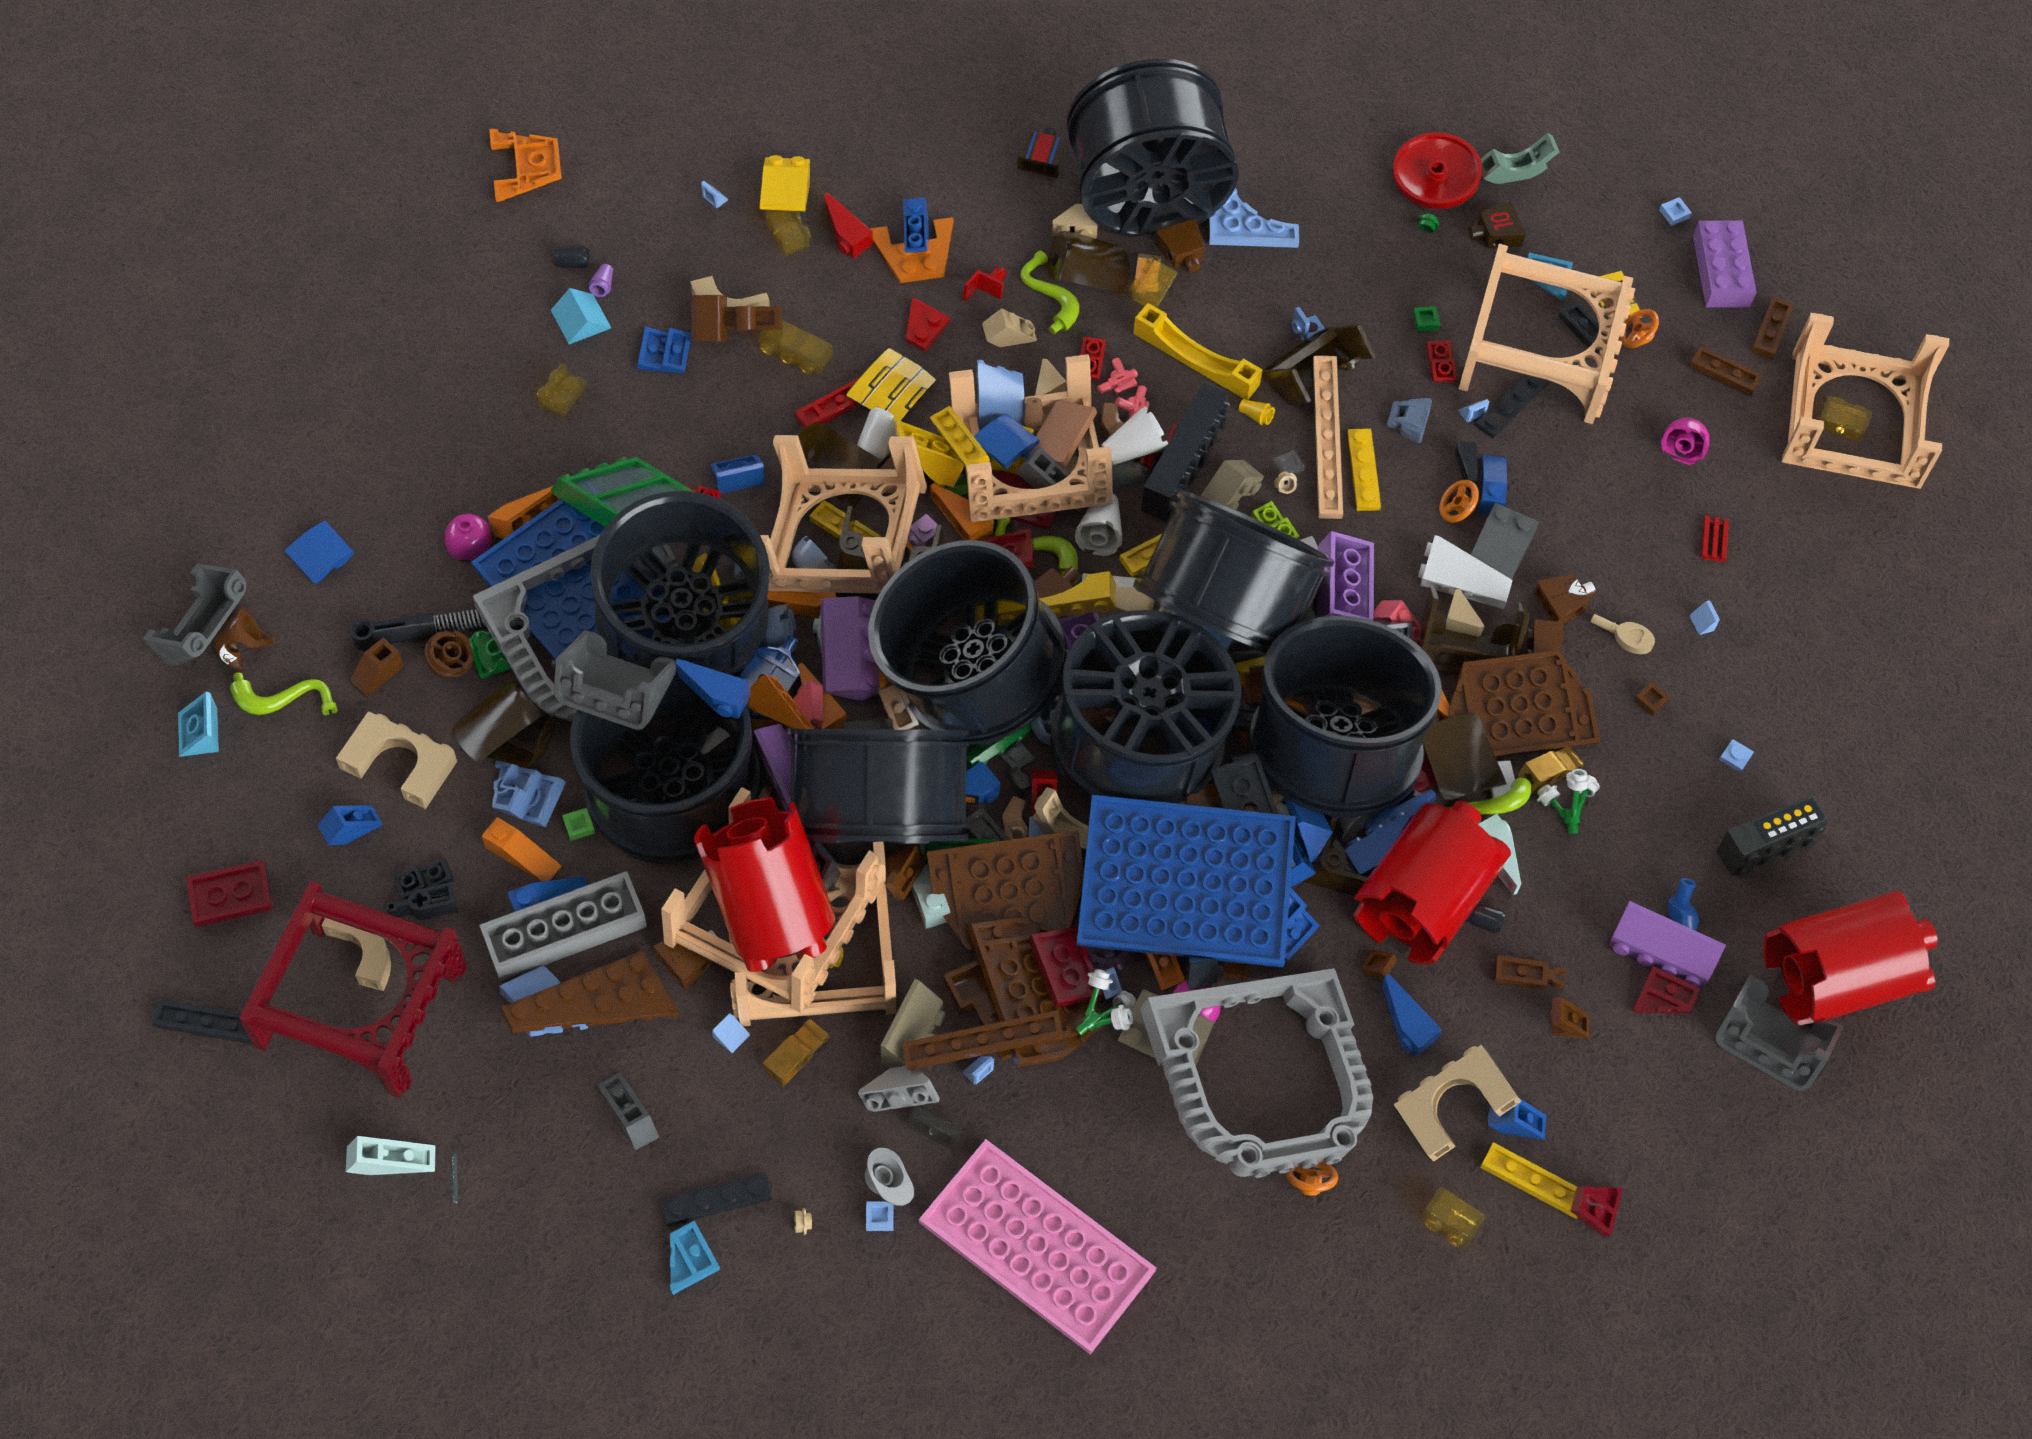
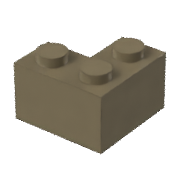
[1201,460,1264,510]

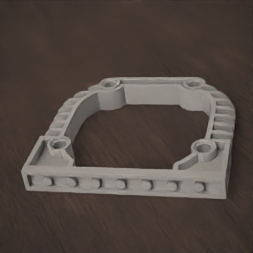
[473,535,708,722]
[1140,968,1373,1178]

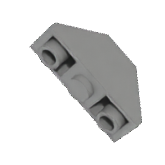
[858,1066,940,1112]

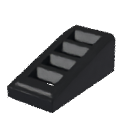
[1455,441,1477,493]

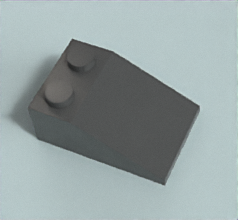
[1471,503,1539,580]

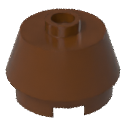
[425,631,474,678]

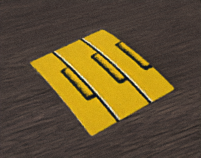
[847,348,936,421]

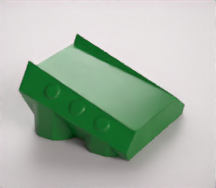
[469,625,521,679]

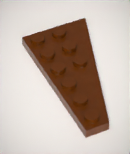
[500,951,678,1033]

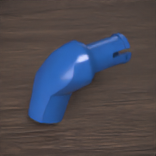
[1668,878,1699,931]

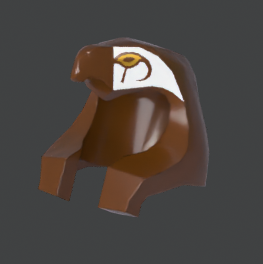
[211,608,276,670]

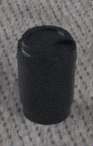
[555,246,589,268]
[1465,903,1506,933]

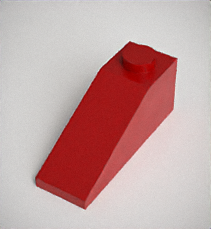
[824,192,873,259]

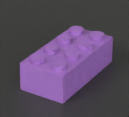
[1693,220,1756,308]

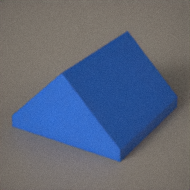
[711,454,765,494]
[1284,798,1333,862]

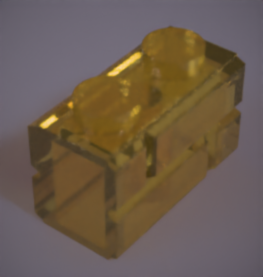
[765,210,811,256]
[1818,396,1873,443]
[1421,1186,1486,1248]

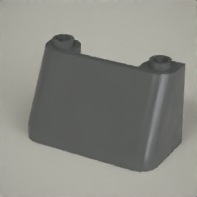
[142,563,247,666]
[554,630,676,730]
[1716,974,1843,1091]

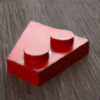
[906,298,950,352]

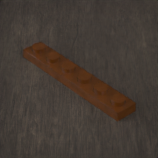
[902,1010,1064,1070]

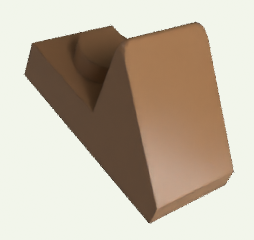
[877,683,919,730]

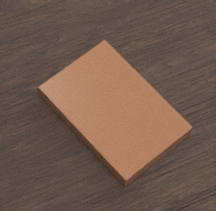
[1025,401,1097,467]

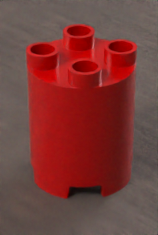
[694,797,835,972]
[1353,800,1511,965]
[1763,890,1937,1026]

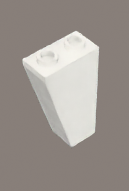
[1418,535,1512,609]

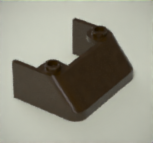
[1262,324,1376,406]
[837,506,944,570]
[1420,586,1530,673]
[1302,814,1368,896]

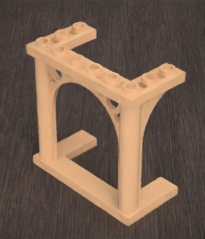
[1459,244,1635,424]
[1782,313,1949,489]
[949,354,1113,522]
[760,435,927,594]
[661,787,880,1013]
[729,842,896,1026]

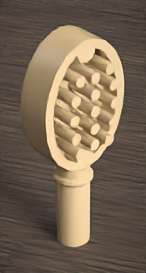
[1591,614,1655,654]

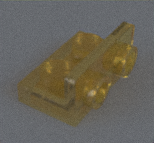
[1129,256,1178,308]
[537,363,588,419]

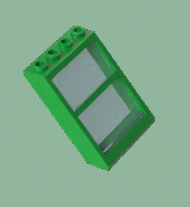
[550,457,694,527]

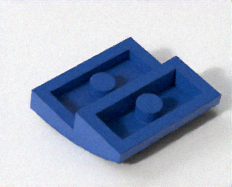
[636,326,691,373]
[974,414,1040,469]
[285,521,355,584]
[1285,887,1320,961]

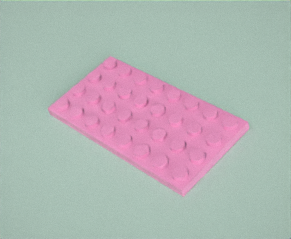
[919,1139,1156,1355]

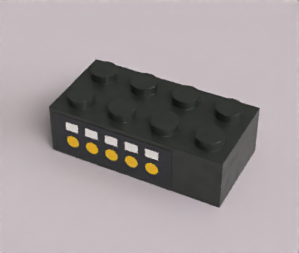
[1716,795,1830,876]

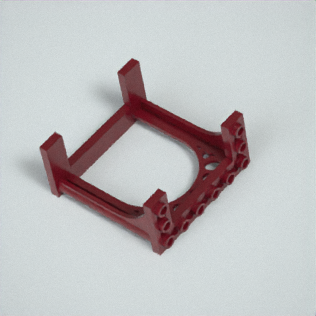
[239,881,467,1098]

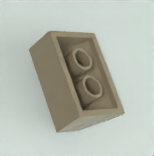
[881,979,946,1069]
[1118,989,1215,1066]

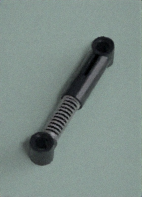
[350,609,486,651]

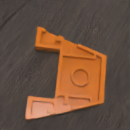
[489,129,562,202]
[870,217,954,283]

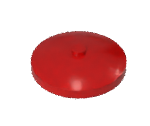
[1393,132,1482,209]

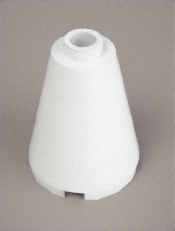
[1102,406,1168,465]
[857,407,902,467]
[1075,494,1123,556]

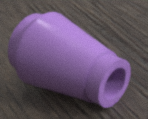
[589,264,613,297]

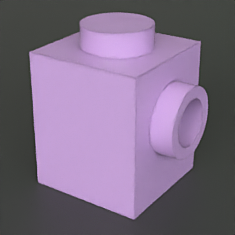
[908,514,938,548]

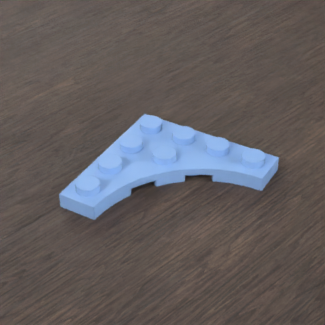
[1209,188,1299,248]

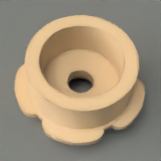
[1274,471,1297,494]
[794,1208,812,1235]

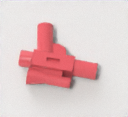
[1097,358,1138,394]
[1115,385,1150,420]

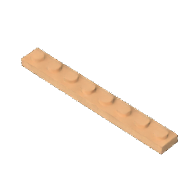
[1313,356,1343,519]

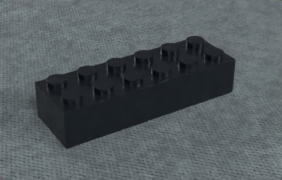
[1141,383,1230,522]

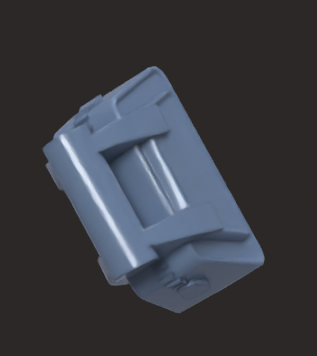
[1387,398,1432,443]

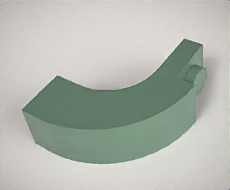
[1480,133,1560,184]

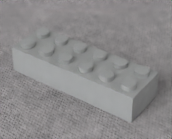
[480,871,647,981]

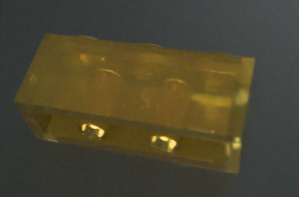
[759,320,833,376]

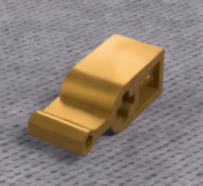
[1518,747,1584,794]
[763,1019,829,1087]

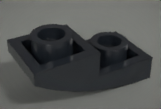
[394,857,455,900]

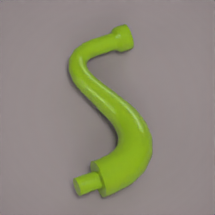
[1020,250,1079,334]
[995,517,1078,576]
[230,673,338,715]
[1449,777,1531,815]

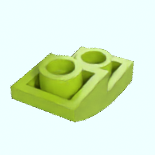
[1251,501,1300,539]

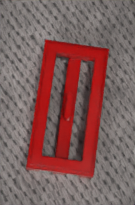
[1701,516,1729,562]

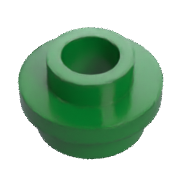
[1417,213,1439,233]

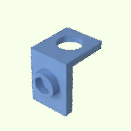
[1291,307,1324,341]

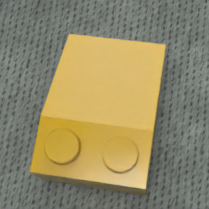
[760,155,810,211]
[894,420,964,488]

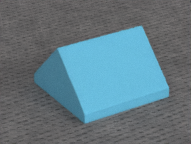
[551,288,611,344]
[178,692,219,757]

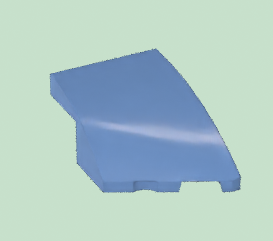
[976,360,1025,430]
[492,760,566,827]
[500,965,588,1037]

